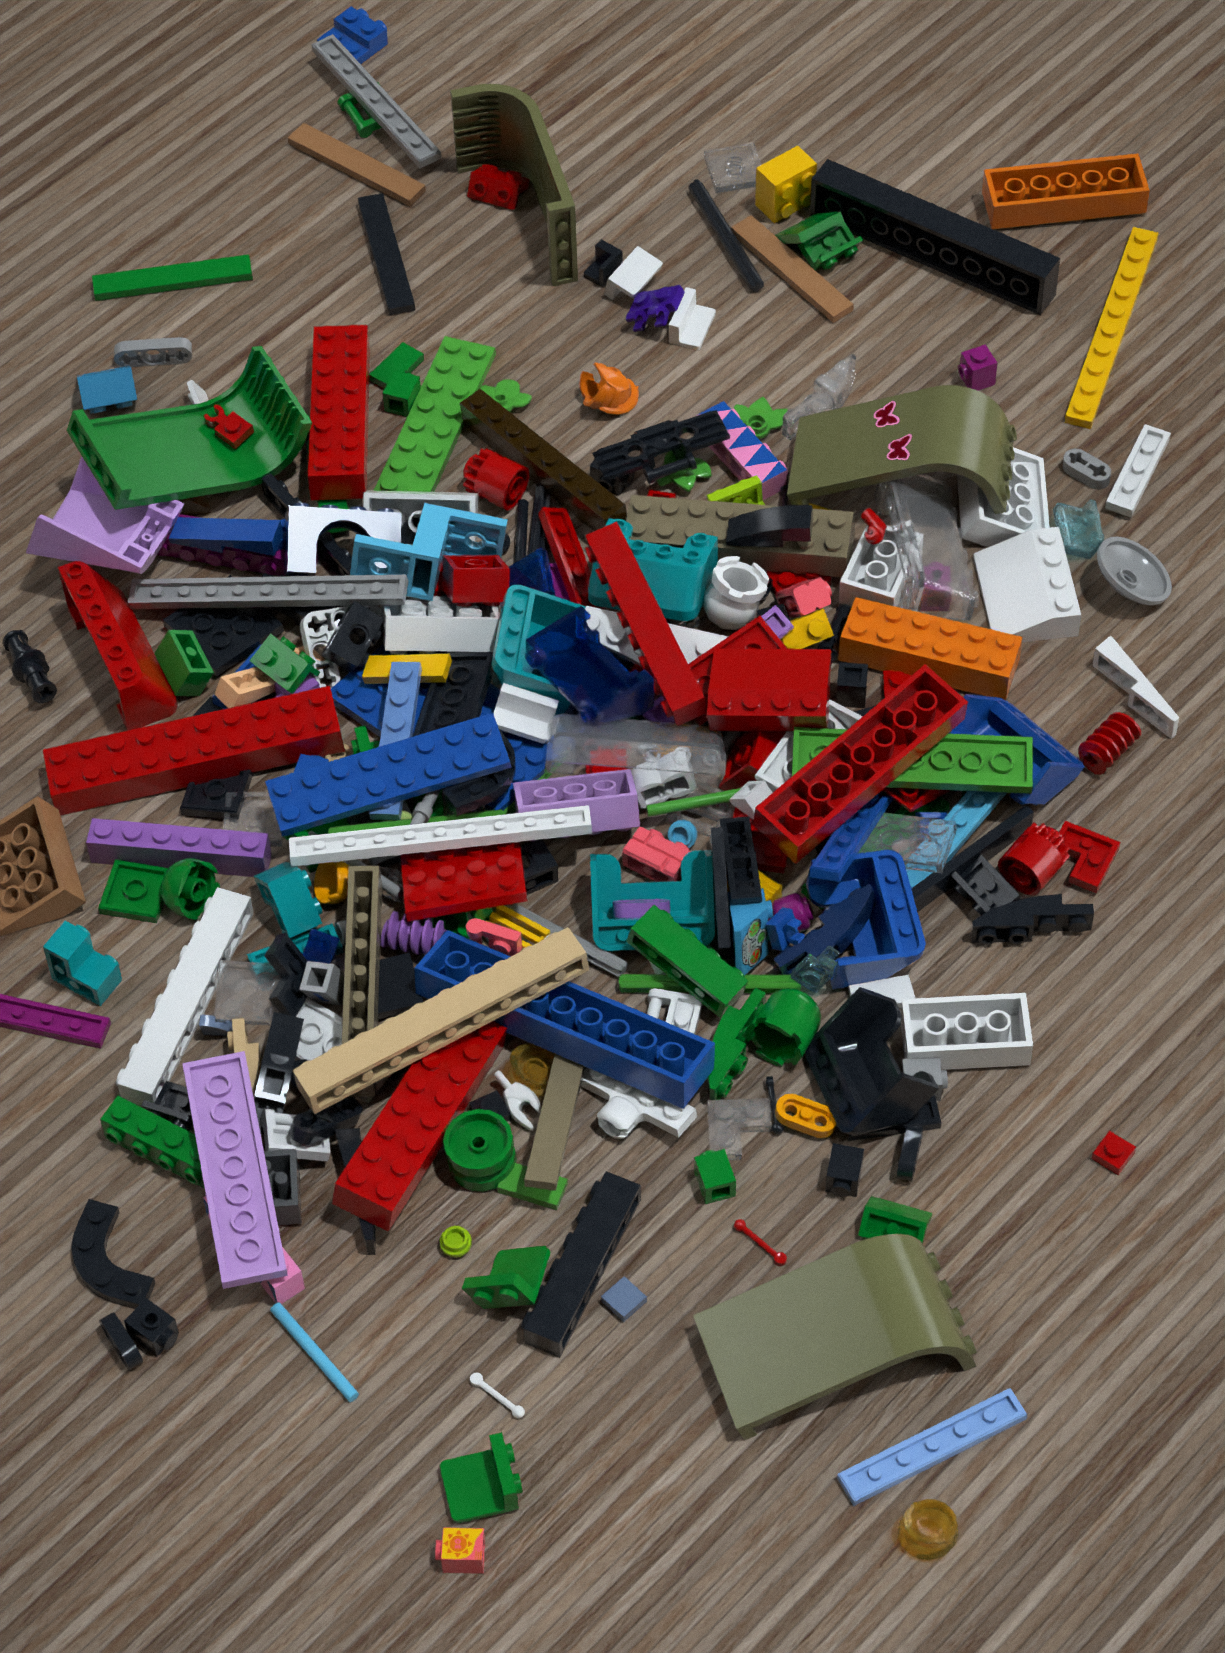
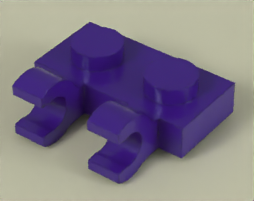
[626,285,685,332]

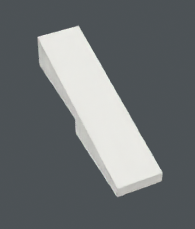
[1093,636,1179,739]

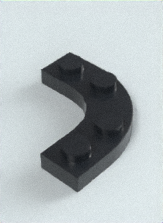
[443,729,516,816]
[72,1199,156,1309]

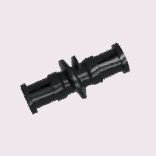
[2,630,57,703]

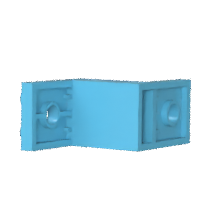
[350,503,508,601]

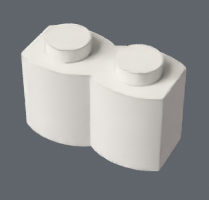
[631,751,696,808]

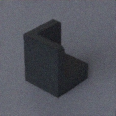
[584,239,623,288]
[836,662,868,708]

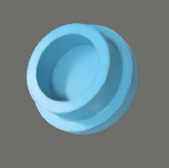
[668,820,697,848]

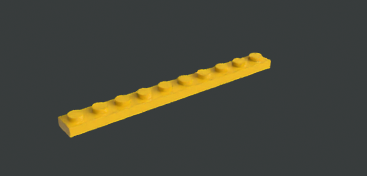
[1064,227,1159,429]

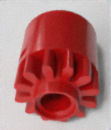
[463,448,529,511]
[998,823,1070,896]

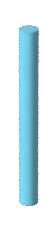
[270,1302,359,1402]

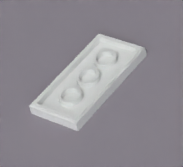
[295,997,393,1103]

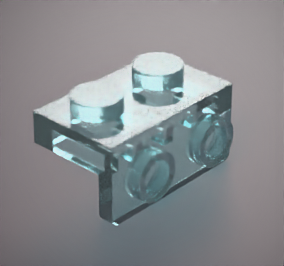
[1052,499,1104,559]

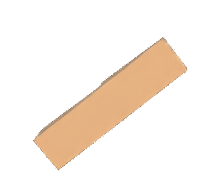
[214,646,325,708]

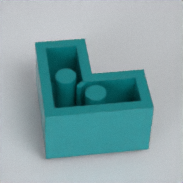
[254,862,323,938]
[43,920,122,1006]

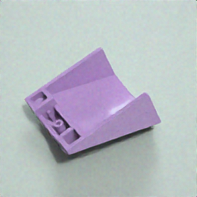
[26,457,184,574]

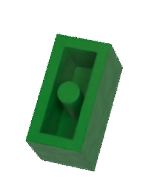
[154,630,214,696]

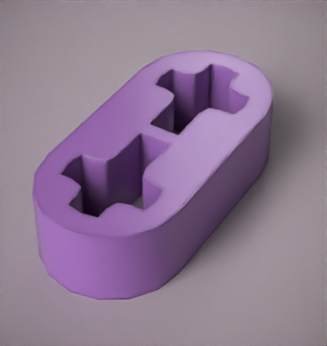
[613,899,670,918]

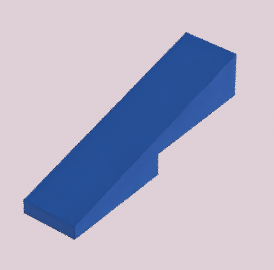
[169,517,283,556]

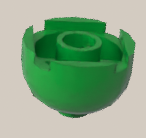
[161,858,220,920]

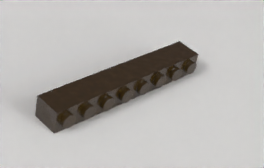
[460,389,627,531]

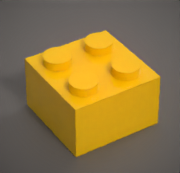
[755,146,817,223]

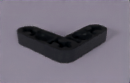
[289,1059,363,1145]

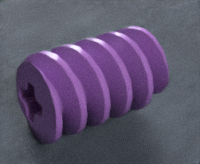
[381,911,447,955]

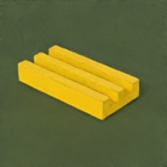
[487,905,550,949]

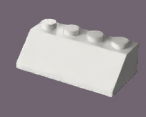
[363,490,478,545]

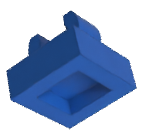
[766,907,805,951]

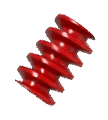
[1078,712,1141,775]

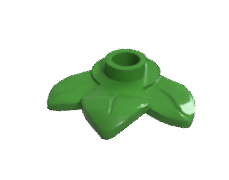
[480,379,532,413]
[734,397,788,439]
[656,451,711,492]

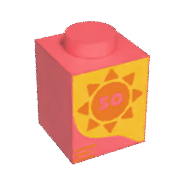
[435,1527,485,1574]

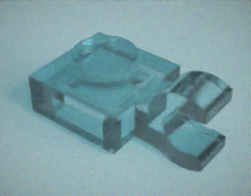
[790,945,839,993]

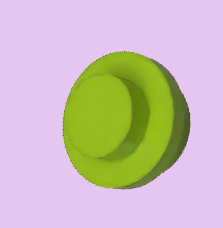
[440,1226,472,1257]

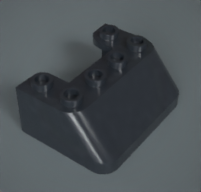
[806,987,939,1136]

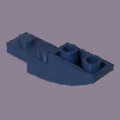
[774,884,877,975]

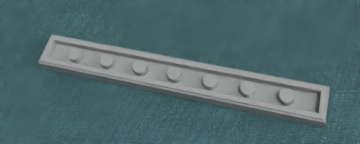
[311,34,441,169]

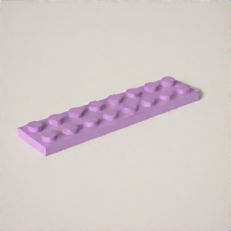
[182,1051,288,1289]

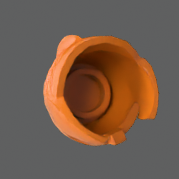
[579,362,639,415]

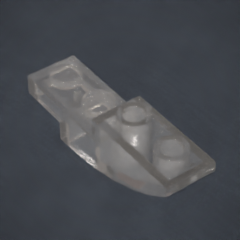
[782,354,856,440]

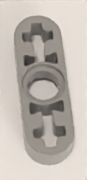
[114,337,192,367]

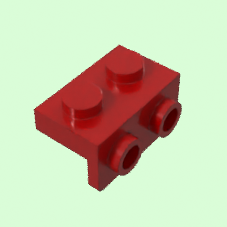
[467,164,530,210]

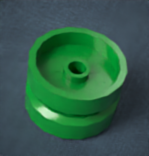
[443,1109,517,1192]

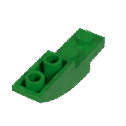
[708,988,766,1106]

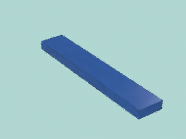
[810,791,893,882]

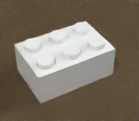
[839,525,922,607]

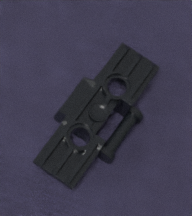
[592,410,730,485]

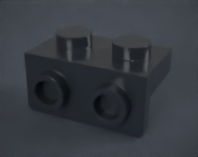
[951,855,1023,916]
[141,1081,195,1132]

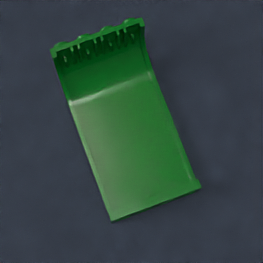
[66,346,312,510]

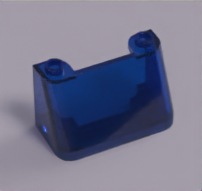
[525,606,654,726]

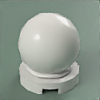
[703,556,769,630]

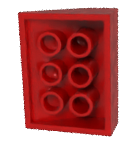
[707,649,831,731]

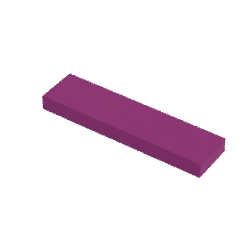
[0,994,111,1049]

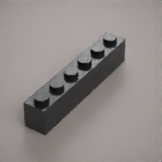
[521,1171,641,1358]

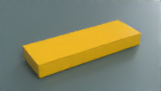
[362,654,452,684]

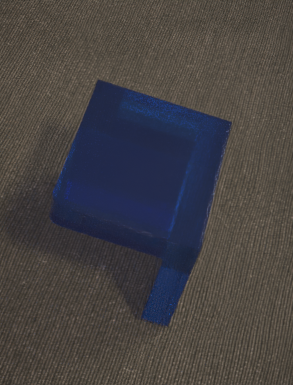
[303,928,340,964]

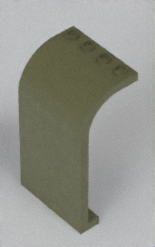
[693,1234,977,1440]

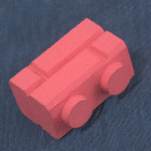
[775,578,832,618]
[622,827,690,882]

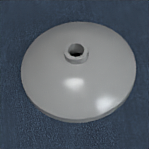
[1097,537,1172,605]

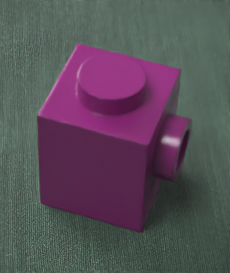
[958,344,998,391]

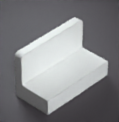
[604,246,663,300]
[669,287,716,350]
[493,683,559,744]

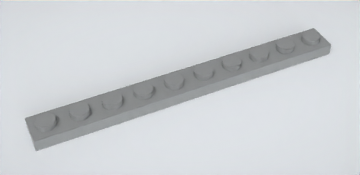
[128,574,409,609]

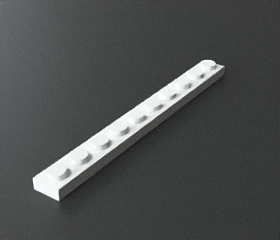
[289,805,592,867]

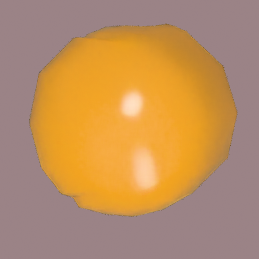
[314,861,349,904]

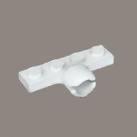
[581,1068,697,1139]

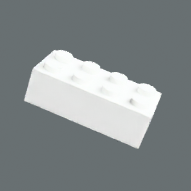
[901,993,1033,1070]

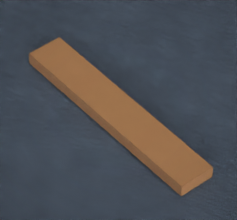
[288,123,426,206]
[731,215,854,323]

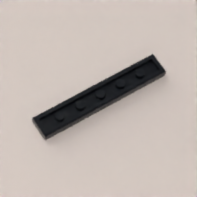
[358,193,415,315]
[911,805,1034,912]

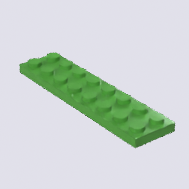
[374,336,496,492]
[792,727,1033,794]

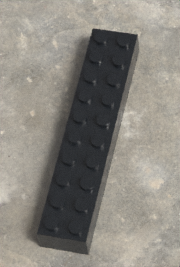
[810,159,1060,315]

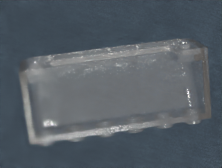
[874,473,979,620]
[544,714,726,786]

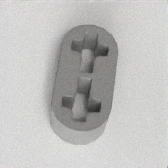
[1063,448,1111,490]

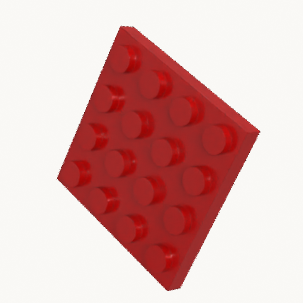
[400,842,528,922]

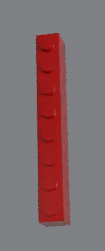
[585,521,707,726]

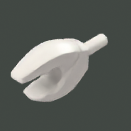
[494,1070,541,1131]

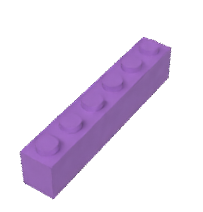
[86,818,272,877]

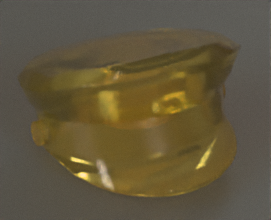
[508,1044,555,1097]
[898,1499,959,1560]

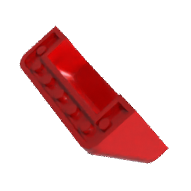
[58,561,178,731]

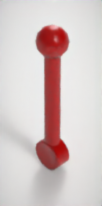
[734,1219,787,1266]

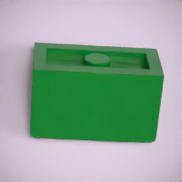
[858,1196,932,1244]

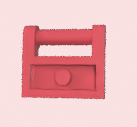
[466,918,522,956]

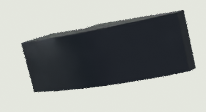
[726,505,813,547]

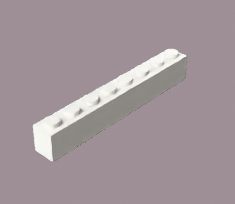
[116,887,254,1106]

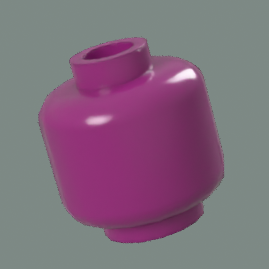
[769,893,814,932]

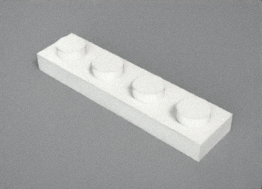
[1105,424,1171,517]

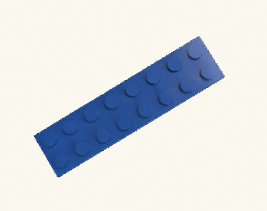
[265,713,511,837]

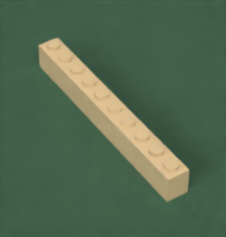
[292,927,589,1114]

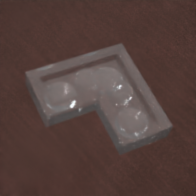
[707,1098,772,1161]

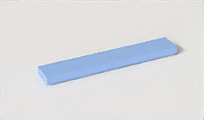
[837,1388,1027,1506]

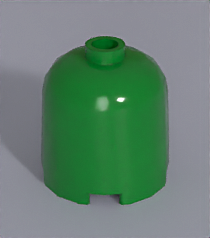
[746,988,821,1067]

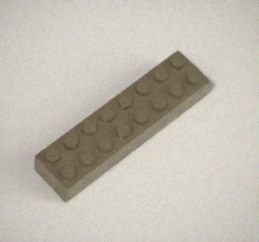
[626,495,855,577]

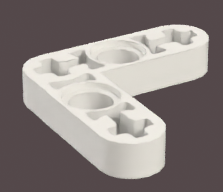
[300,605,382,688]

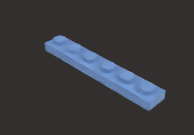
[369,662,422,820]

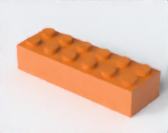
[982,153,1150,229]
[838,597,1023,700]

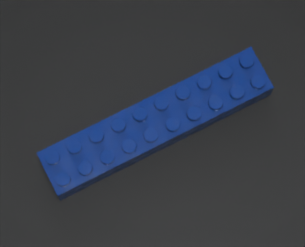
[414,930,715,1109]

